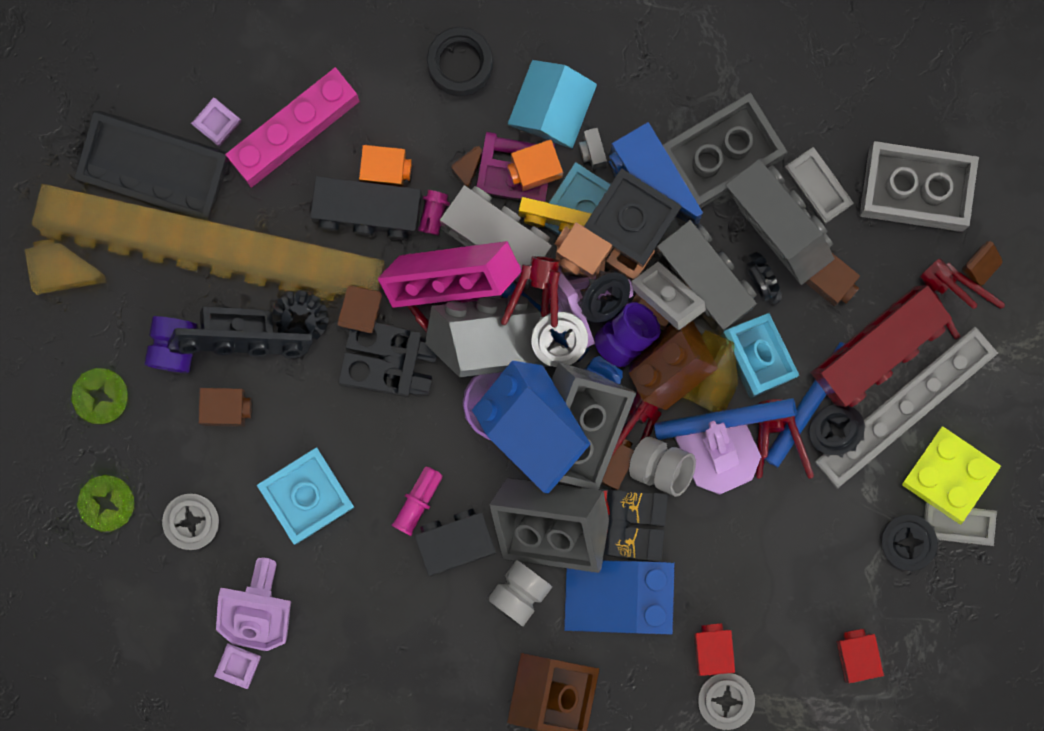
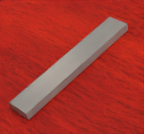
[814,327,998,489]

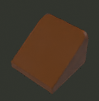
[451,146,482,189]
[962,241,1003,286]
[338,285,382,333]

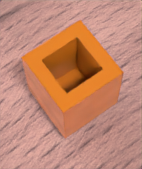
[507,140,563,192]
[359,145,412,187]

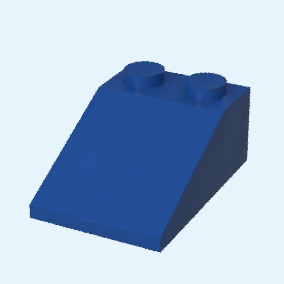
[608,122,703,225]
[472,360,591,493]
[564,561,675,634]

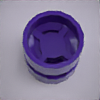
[595,302,661,367]
[144,316,198,373]

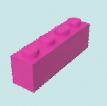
[225,67,360,188]
[378,241,522,308]

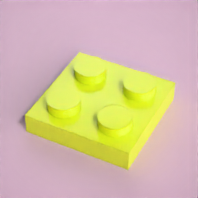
[902,426,1001,525]

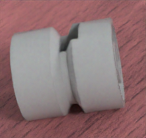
[629,437,696,497]
[487,560,552,626]

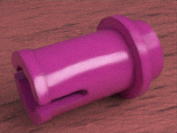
[417,190,450,236]

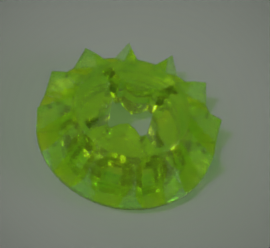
[71,368,128,424]
[77,475,134,531]

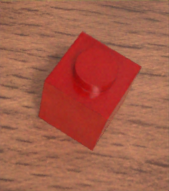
[694,623,735,676]
[836,628,884,683]

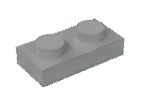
[631,262,706,330]

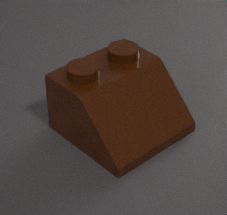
[629,320,718,410]
[507,653,599,731]

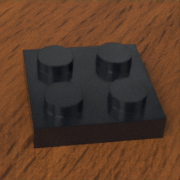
[584,168,682,268]

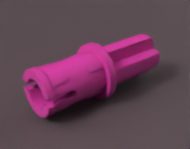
[391,466,443,536]

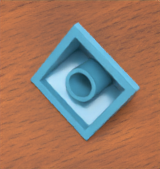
[508,60,597,149]
[720,313,800,399]

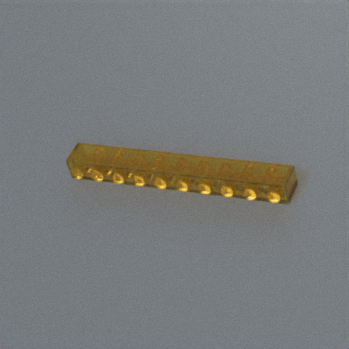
[32,184,386,302]

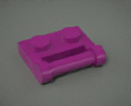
[477,132,555,202]

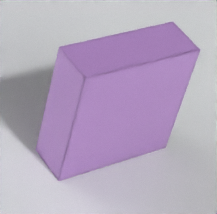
[191,98,241,147]
[214,643,261,689]

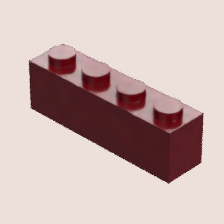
[810,285,952,407]

